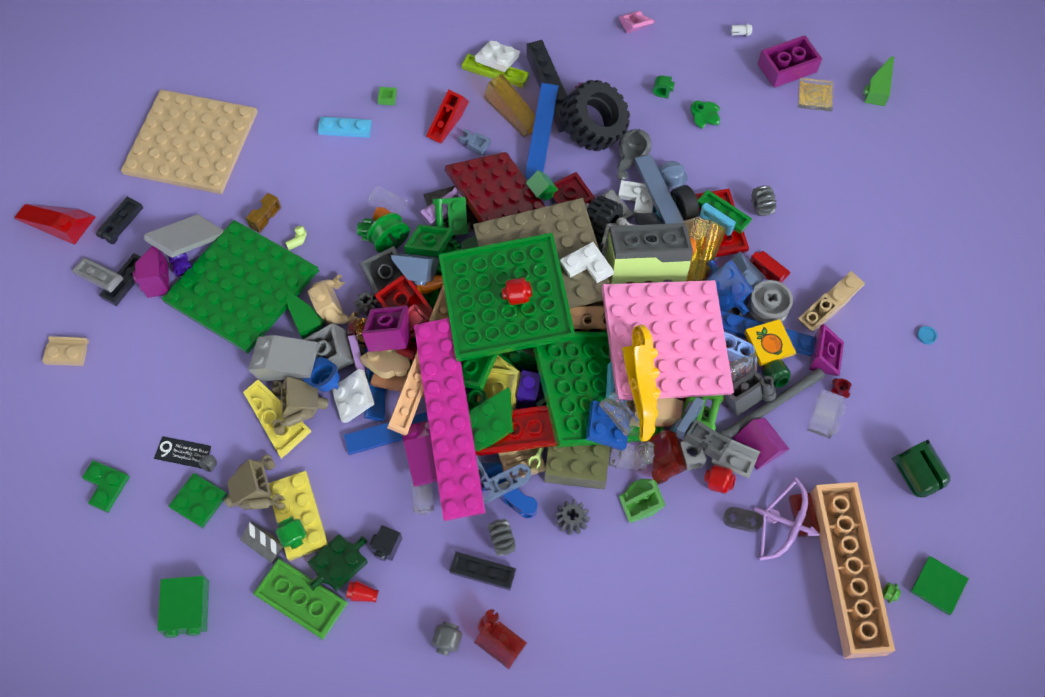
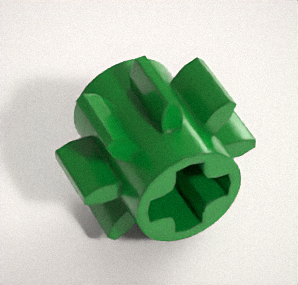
[357,218,373,241]

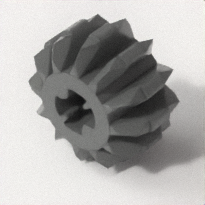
[751,185,777,216]
[555,499,590,535]
[488,519,516,556]

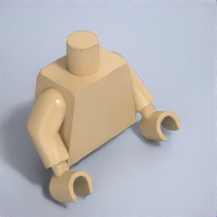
[308,275,362,325]

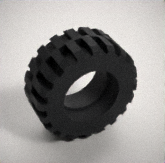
[561,80,630,151]

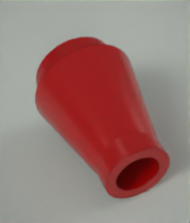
[346,580,379,603]

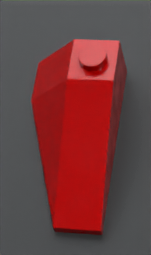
[14,204,96,245]

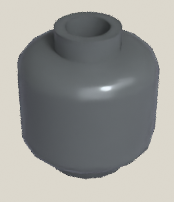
[431,621,462,656]

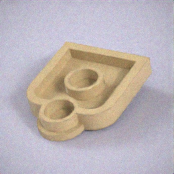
[360,349,412,378]

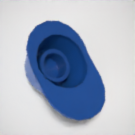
[302,357,340,392]

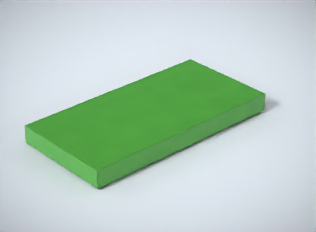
[253,558,348,640]

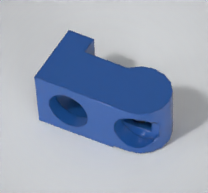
[500,479,538,519]

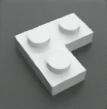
[618,180,654,216]
[560,242,614,283]

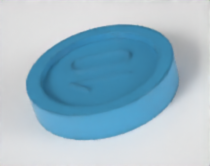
[917,326,938,345]

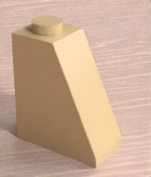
[628,398,683,427]

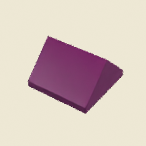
[809,324,844,376]
[733,418,789,470]

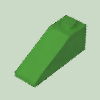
[863,56,894,106]

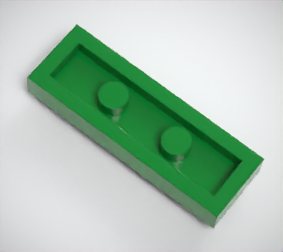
[697,189,752,234]

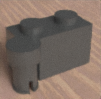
[724,369,777,416]

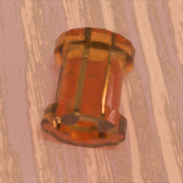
[353,318,367,342]

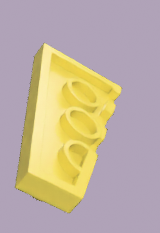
[243,380,311,459]

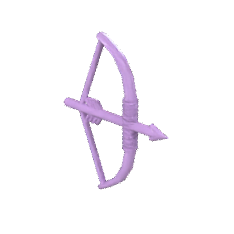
[754,477,820,561]

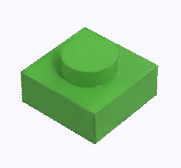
[378,87,397,105]

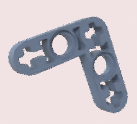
[476,455,531,503]

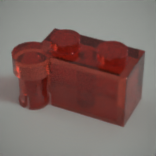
[646,430,688,485]
[474,609,527,669]

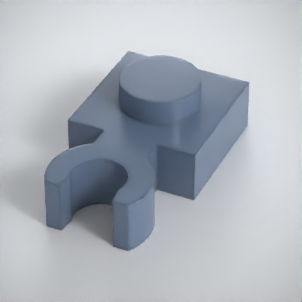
[458,129,491,155]

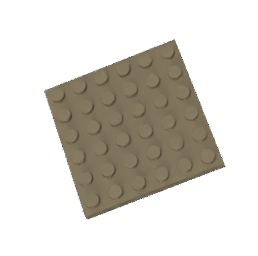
[473,198,610,308]

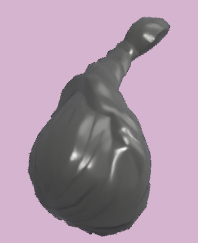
[616,129,651,180]

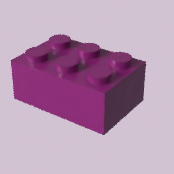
[758,35,822,88]

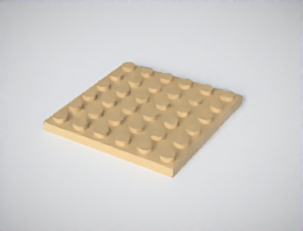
[121,89,258,194]

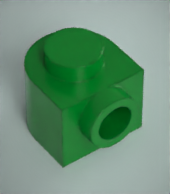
[652,75,675,98]

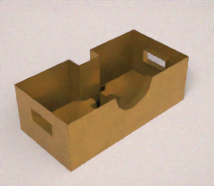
[246,192,281,233]

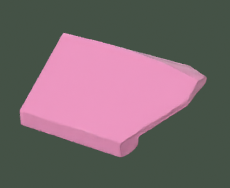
[619,11,655,33]

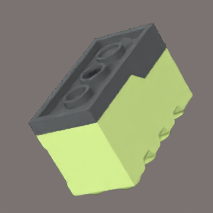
[605,223,696,284]

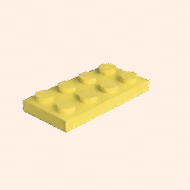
[268,471,328,561]

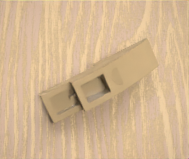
[798,271,865,332]

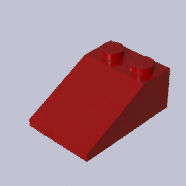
[375,274,433,340]

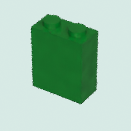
[157,575,209,638]

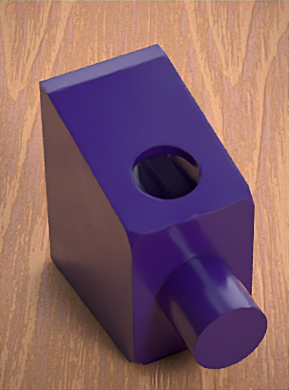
[517,370,541,409]

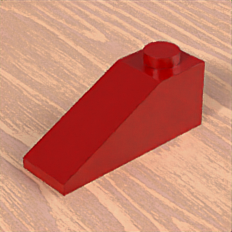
[426,89,469,144]

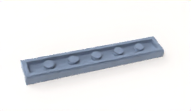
[634,155,689,234]

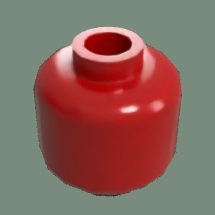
[502,278,532,305]
[704,465,736,494]

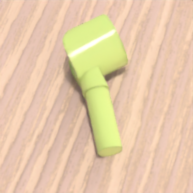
[529,447,544,469]

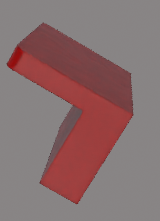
[750,251,791,283]

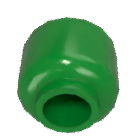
[275,516,307,550]

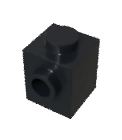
[370,525,403,561]

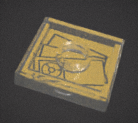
[798,78,834,112]

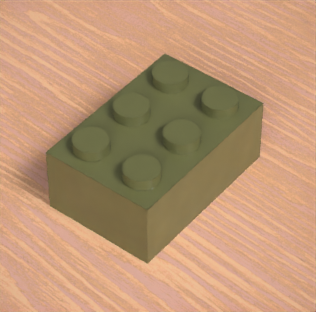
[545,444,610,490]

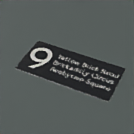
[154,436,212,469]

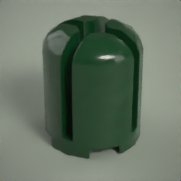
[891,439,951,497]

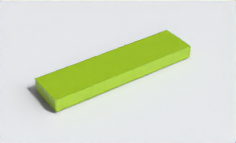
[461,54,529,88]

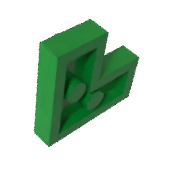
[82,460,130,513]

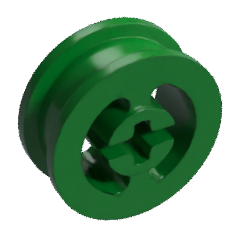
[367,213,410,253]

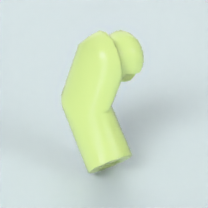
[285,226,307,250]

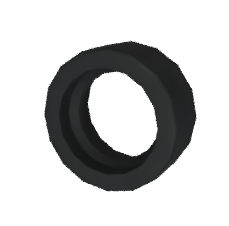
[670,185,699,221]

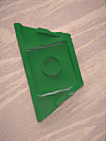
[469,387,514,452]

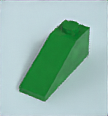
[280,287,325,340]

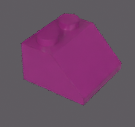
[133,246,170,298]
[362,305,410,352]

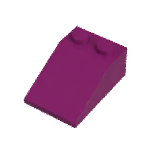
[402,421,437,487]

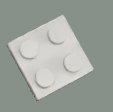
[475,40,520,72]
[332,369,374,423]

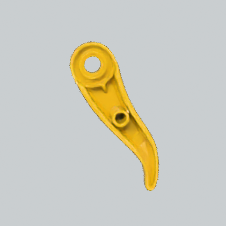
[622,324,660,442]

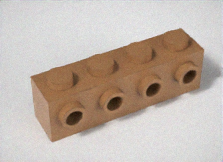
[570,301,607,331]

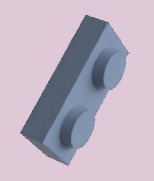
[675,397,704,440]

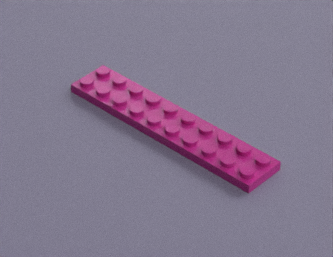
[414,318,486,521]

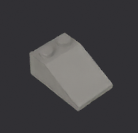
[304,323,354,371]
[248,335,319,382]

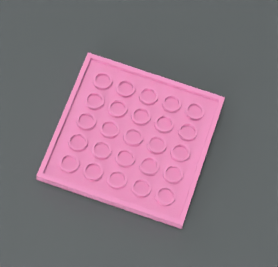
[601,281,734,401]

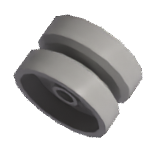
[747,280,793,324]

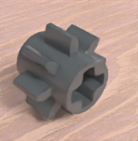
[354,291,379,316]

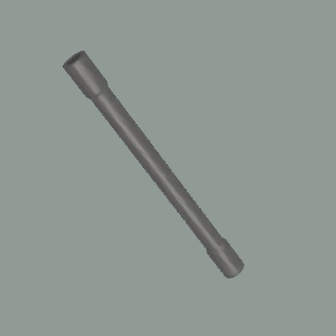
[719,368,825,439]

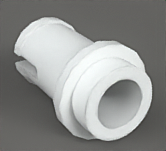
[731,23,752,37]

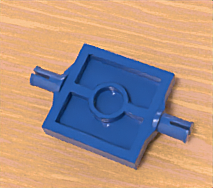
[706,260,754,315]

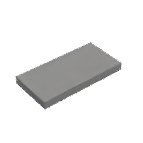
[144,214,224,258]

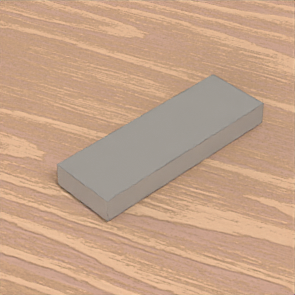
[72,257,123,292]

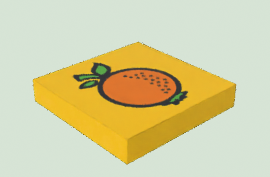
[744,319,796,366]

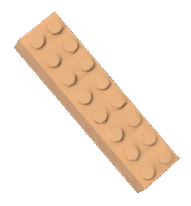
[810,482,895,659]

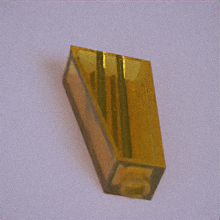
[484,74,536,137]
[686,218,726,281]

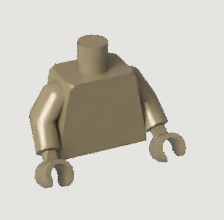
[271,377,328,435]
[224,454,285,510]

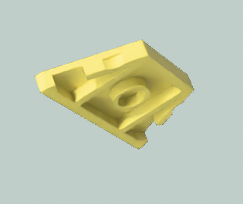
[477,355,521,410]

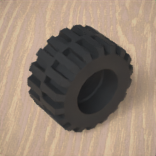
[587,195,623,243]

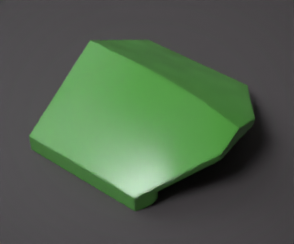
[619,478,666,523]

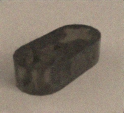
[723,507,763,532]

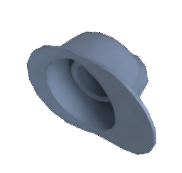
[657,161,687,189]

